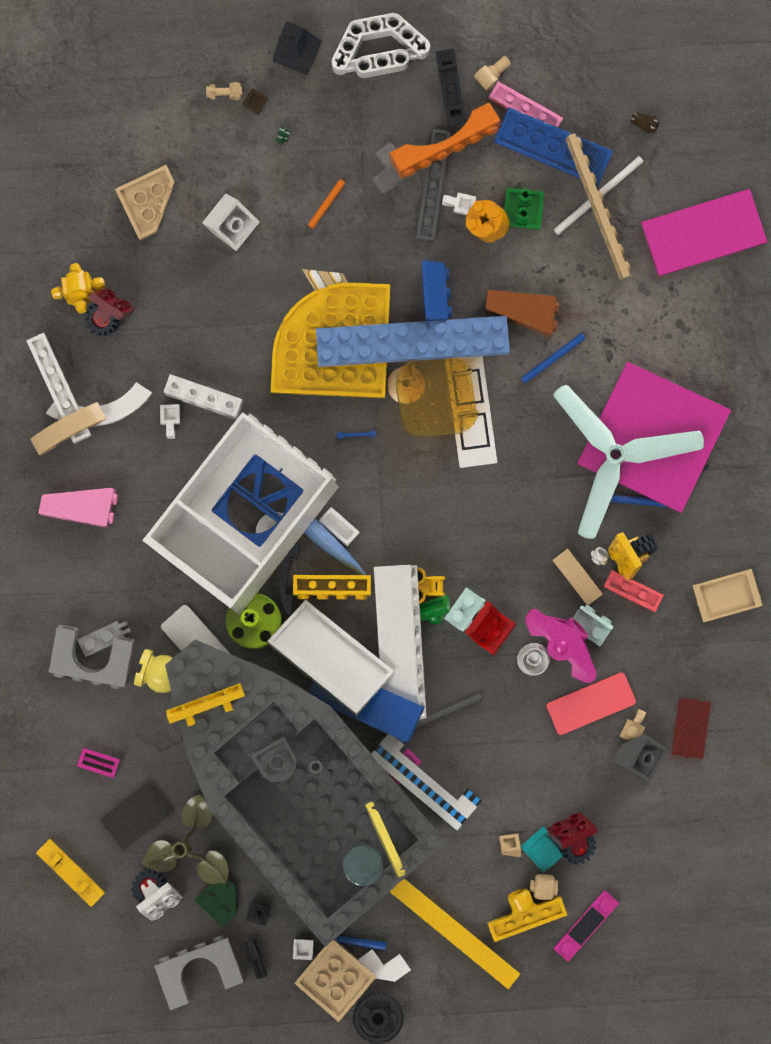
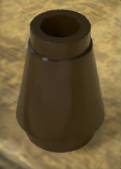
[630,112,660,134]

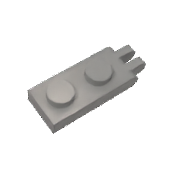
[78,621,131,658]

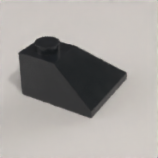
[273,21,322,75]

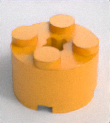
[466,200,510,243]

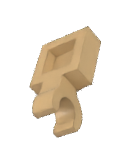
[620,709,646,741]

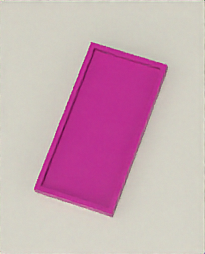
[641,189,767,277]

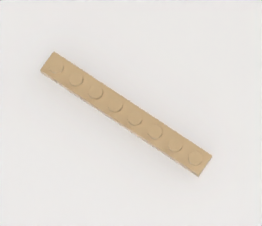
[565,133,631,280]

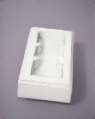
[318,507,360,547]

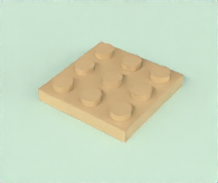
[294,939,377,1022]

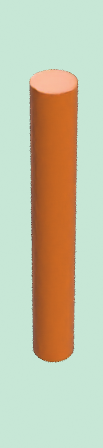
[307,179,346,229]

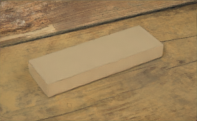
[552,549,603,605]

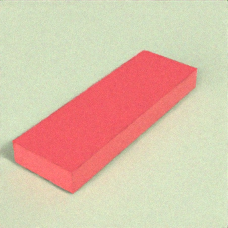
[603,570,664,612]

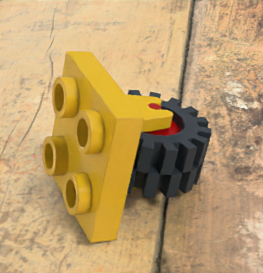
[608,532,659,581]

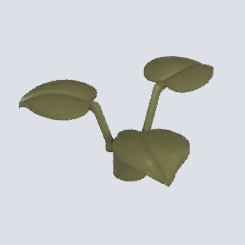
[141,794,229,884]

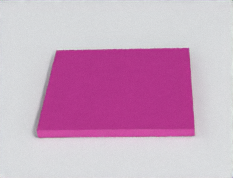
[577,362,731,513]

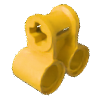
[411,567,445,604]

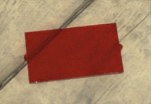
[671,698,711,759]

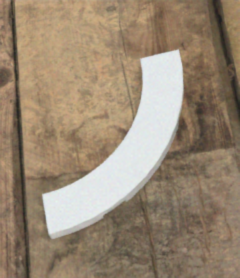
[46,382,153,427]

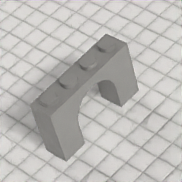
[49,625,135,689]
[154,935,245,1010]

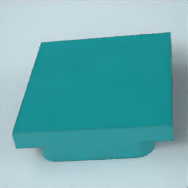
[520,826,562,873]

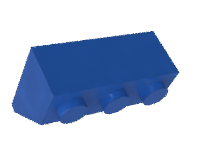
[422,261,452,321]

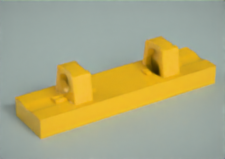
[166,683,245,726]
[36,839,106,907]

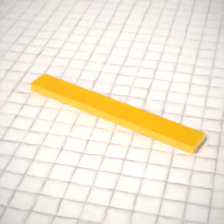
[389,879,520,989]

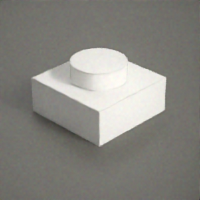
[293,939,314,960]

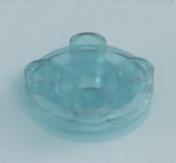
[343,845,383,886]

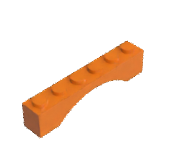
[389,103,500,179]

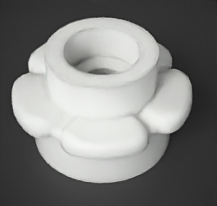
[591,547,609,565]

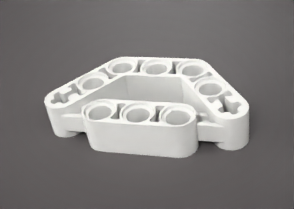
[332,13,430,78]

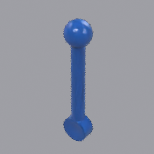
[337,430,377,440]

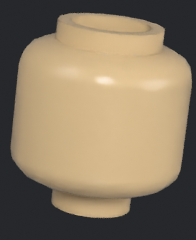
[530,874,558,900]

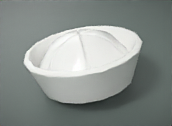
[517,643,550,676]

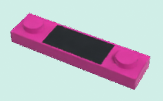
[553,890,619,962]

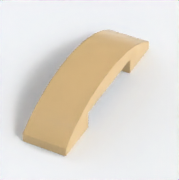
[31,402,107,456]

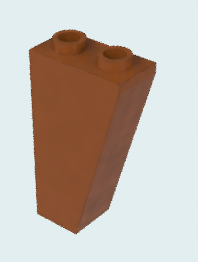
[485,290,559,337]

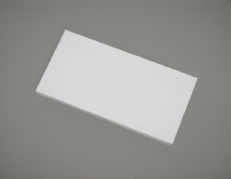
[267,600,394,716]

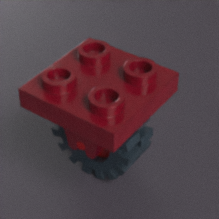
[84,288,135,336]
[546,812,597,865]

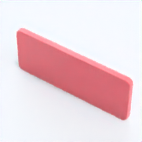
[546,673,636,735]

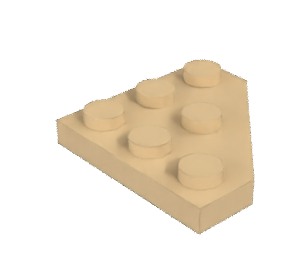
[115,165,175,241]

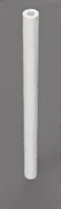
[553,156,643,235]

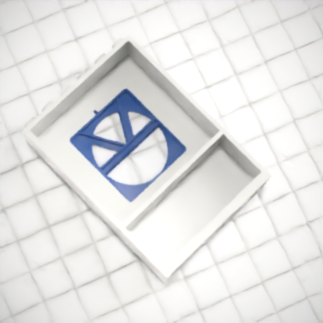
[142,412,339,615]

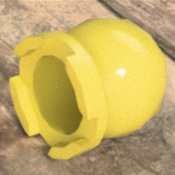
[134,649,173,693]

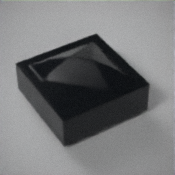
[246,901,270,926]

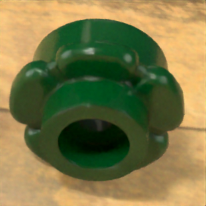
[276,127,290,145]

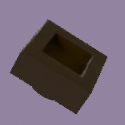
[242,88,268,115]

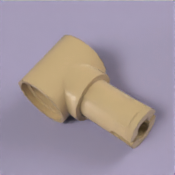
[474,56,511,91]

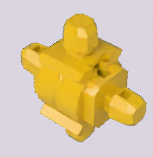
[51,263,105,314]

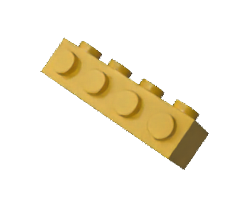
[293,575,371,600]

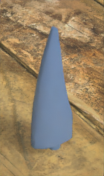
[304,519,366,575]

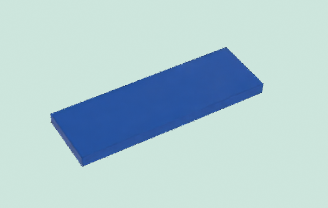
[494,107,613,186]
[309,681,425,743]

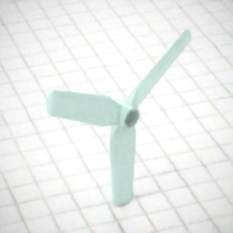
[554,385,704,539]

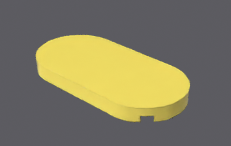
[365,802,406,878]

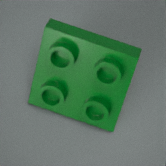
[504,188,544,230]

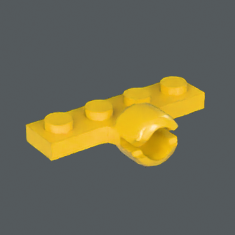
[487,889,567,942]

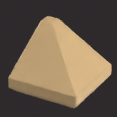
[499,834,521,857]

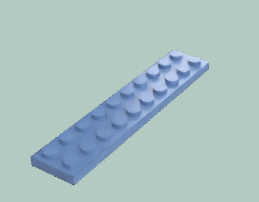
[316,316,510,367]

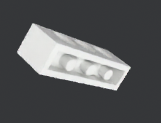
[164,374,244,420]

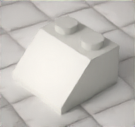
[202,194,259,251]

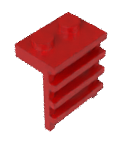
[464,601,516,656]

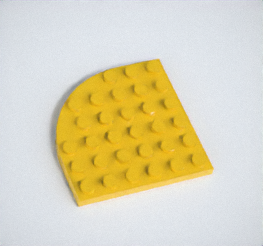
[271,283,390,398]

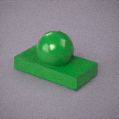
[414,595,450,625]

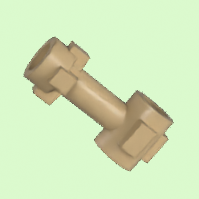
[206,82,242,100]

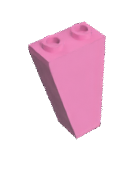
[38,488,118,528]

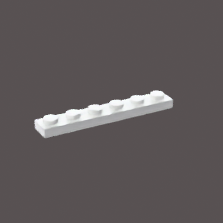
[27,333,92,444]

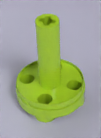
[226,593,282,649]

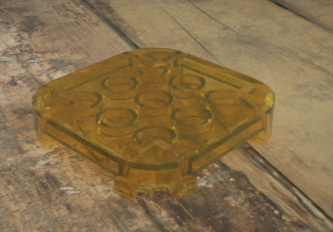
[395,358,478,438]

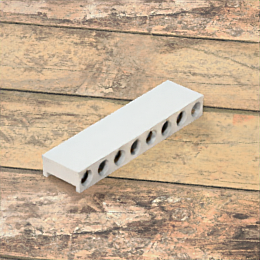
[374,565,426,720]

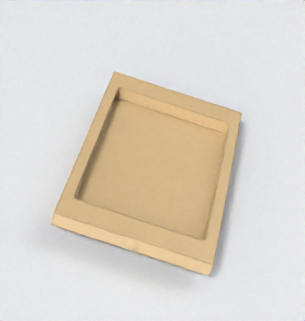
[692,569,763,623]

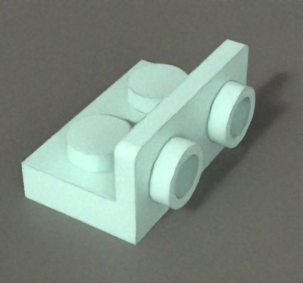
[444,587,485,632]
[573,605,614,647]

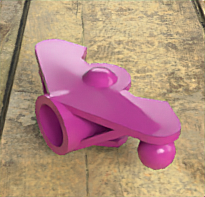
[525,609,597,683]

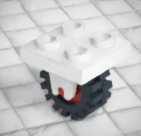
[131,869,183,921]

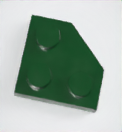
[195,878,237,927]

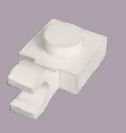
[441,193,476,215]
[160,404,180,439]

